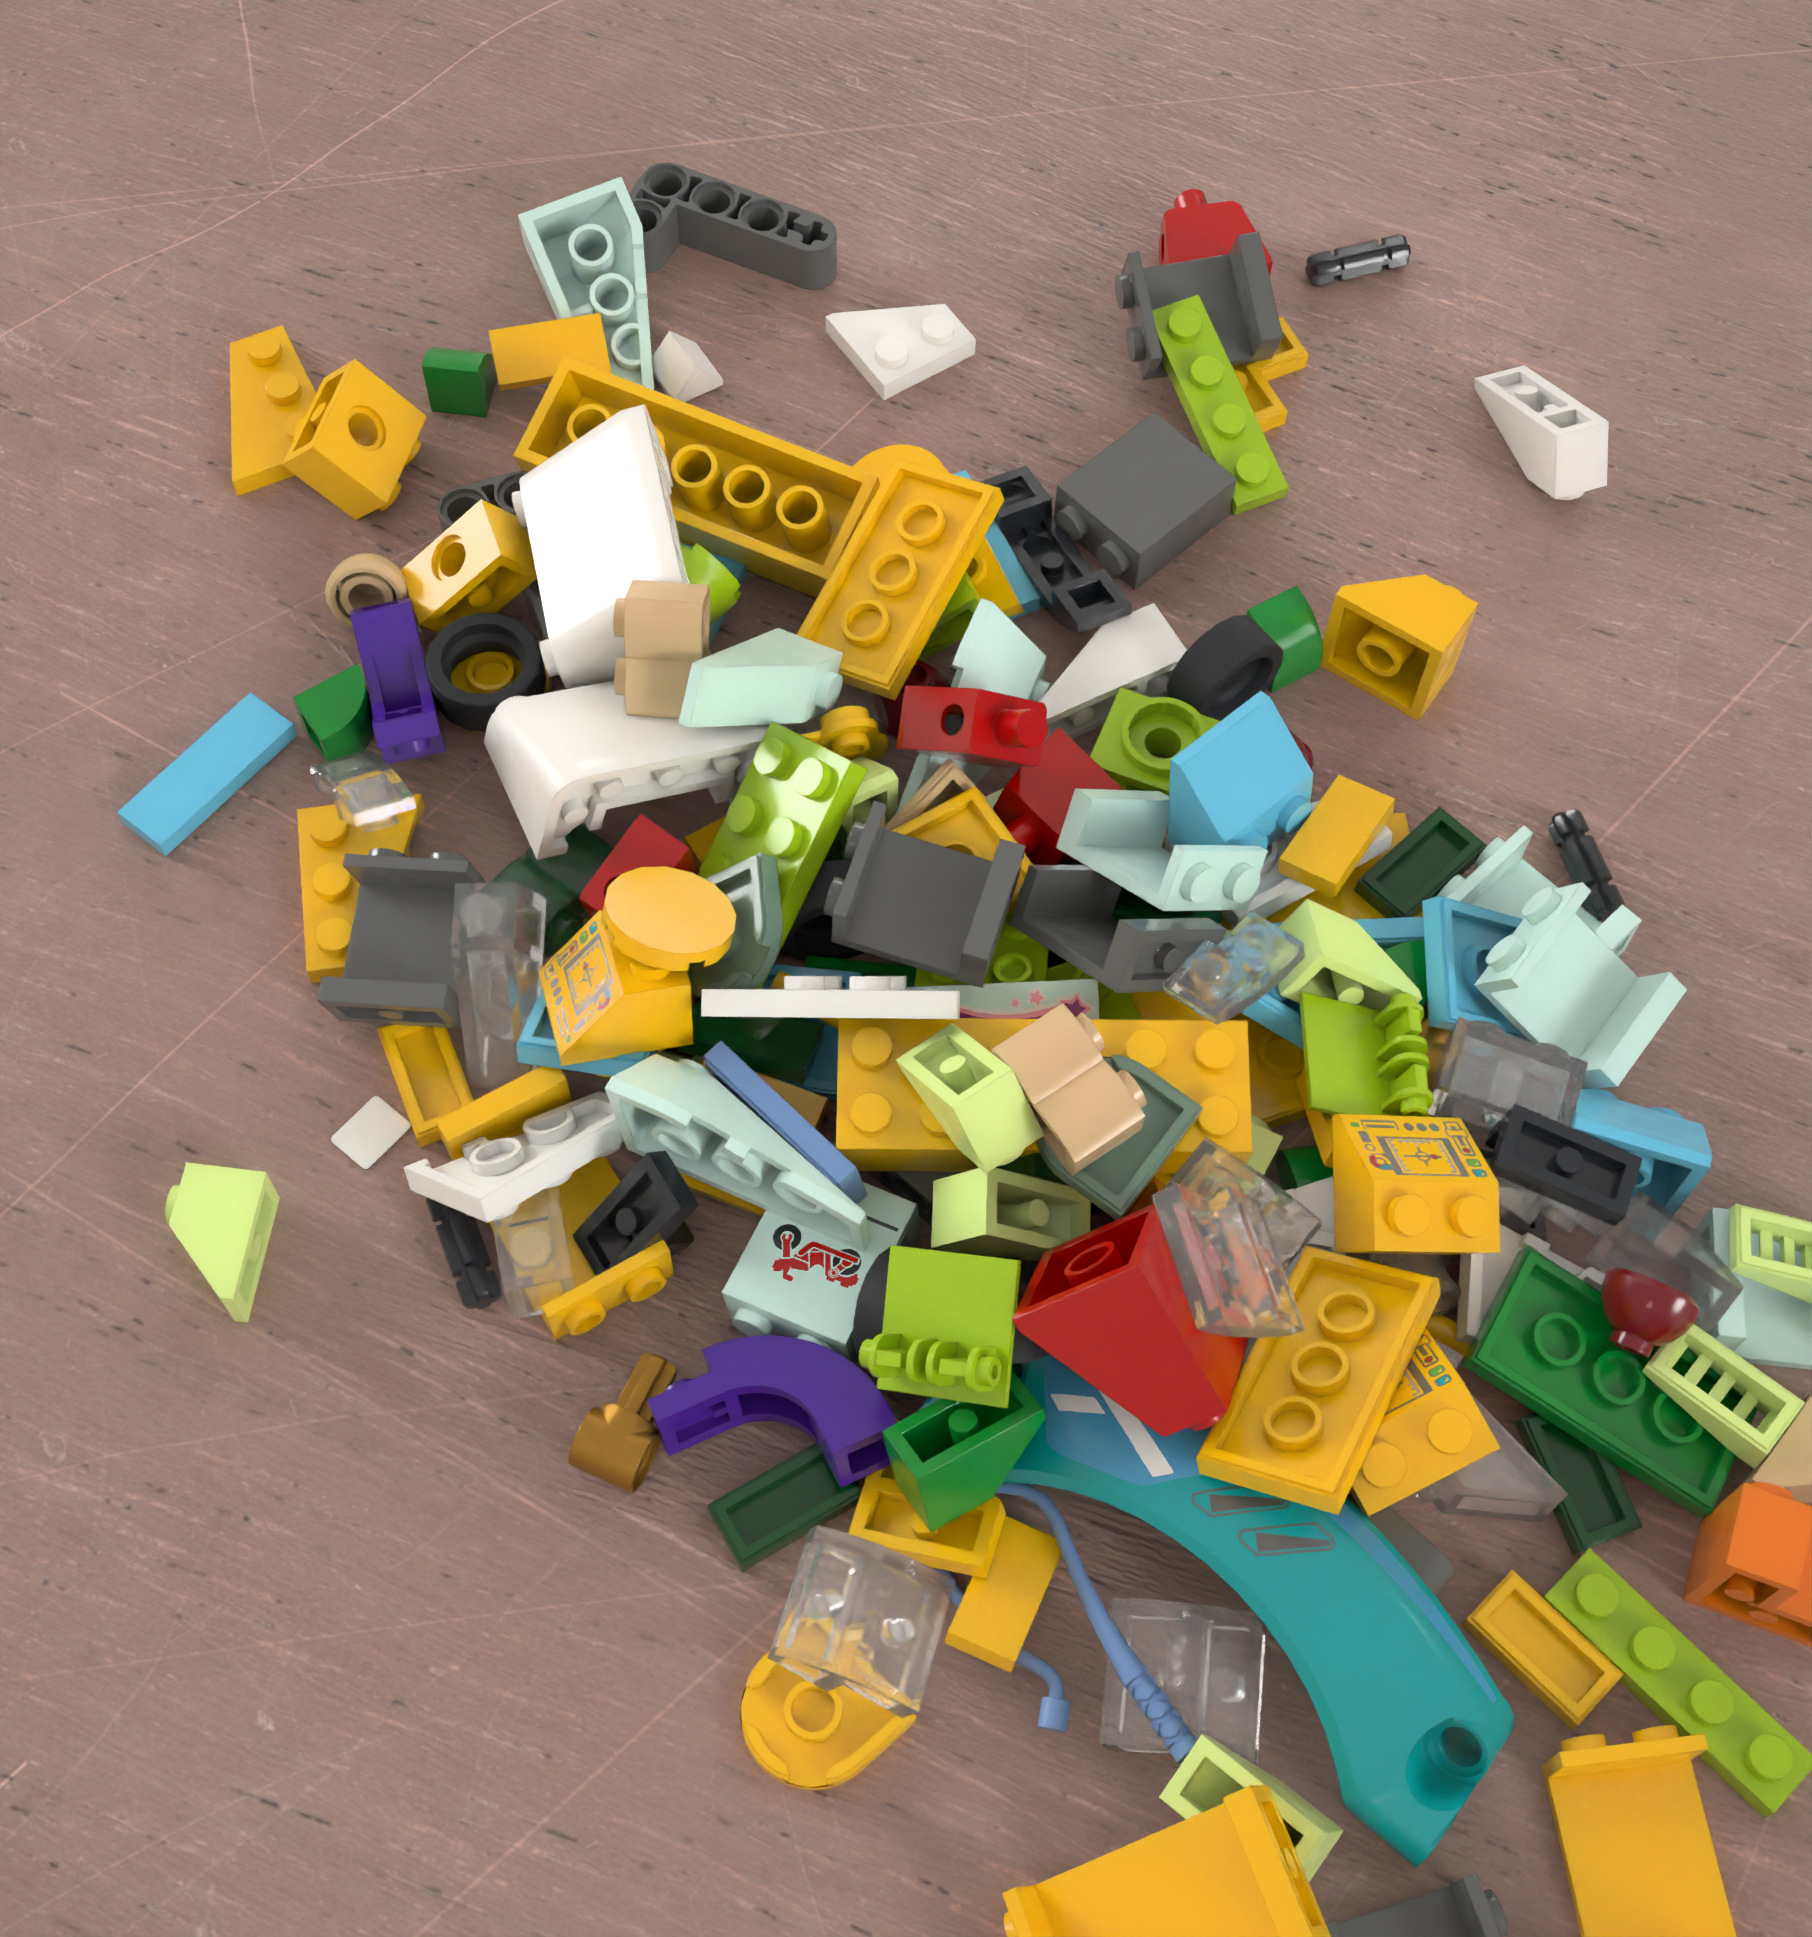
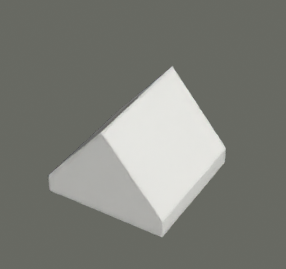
[652,330,723,402]

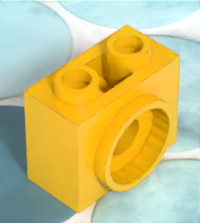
[282,359,427,520]

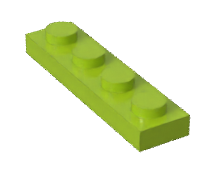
[1152,294,1289,516]
[1543,1548,1812,1818]

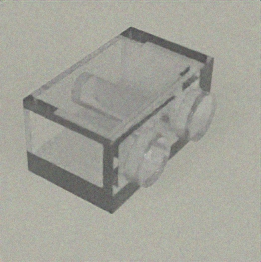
[1428,1017,1588,1135]

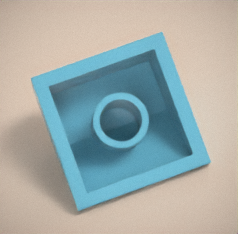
[1168,691,1313,849]
[1557,1086,1712,1220]

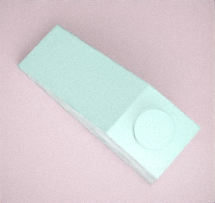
[678,628,843,728]

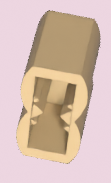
[613,580,710,719]
[992,1003,1147,1176]

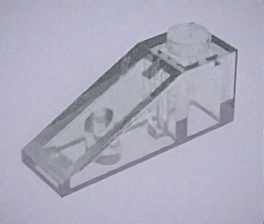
[451,882,546,1090]

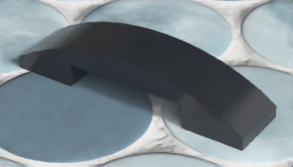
[980,465,1132,633]

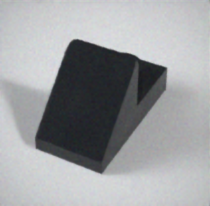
[572,1151,699,1276]

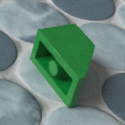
[882,1369,1046,1532]

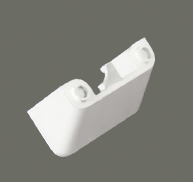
[512,404,711,689]
[484,680,770,860]

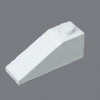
[1474,365,1609,500]
[1039,603,1187,743]

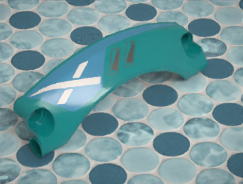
[917,1354,1514,1868]

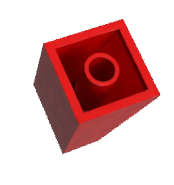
[1012,1199,1249,1437]

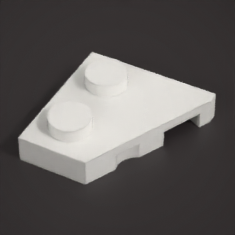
[826,304,976,400]

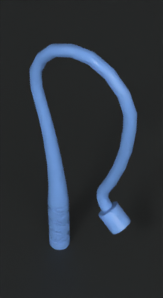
[936,1482,1198,1764]

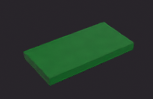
[1461,1246,1758,1518]

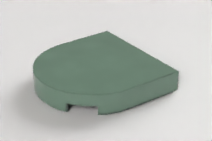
[687,852,783,998]
[1036,1055,1203,1220]

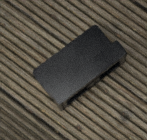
[1485,1104,1642,1227]

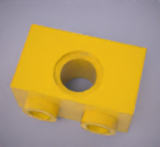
[401,499,537,633]

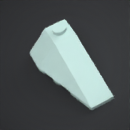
[518,177,654,390]
[895,598,1052,815]
[605,1054,871,1252]

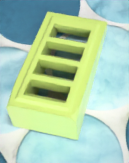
[1729,1204,1812,1304]
[1642,1324,1805,1469]

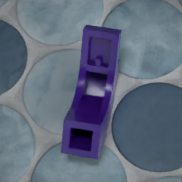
[350,597,446,765]
[647,1335,898,1488]

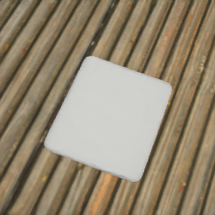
[331,1096,411,1169]

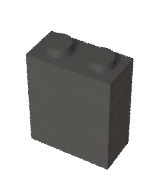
[1054,412,1237,590]

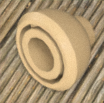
[325,553,409,628]

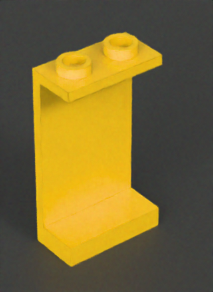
[436,1066,674,1340]
[1541,1725,1737,1937]
[1002,1785,1331,1937]

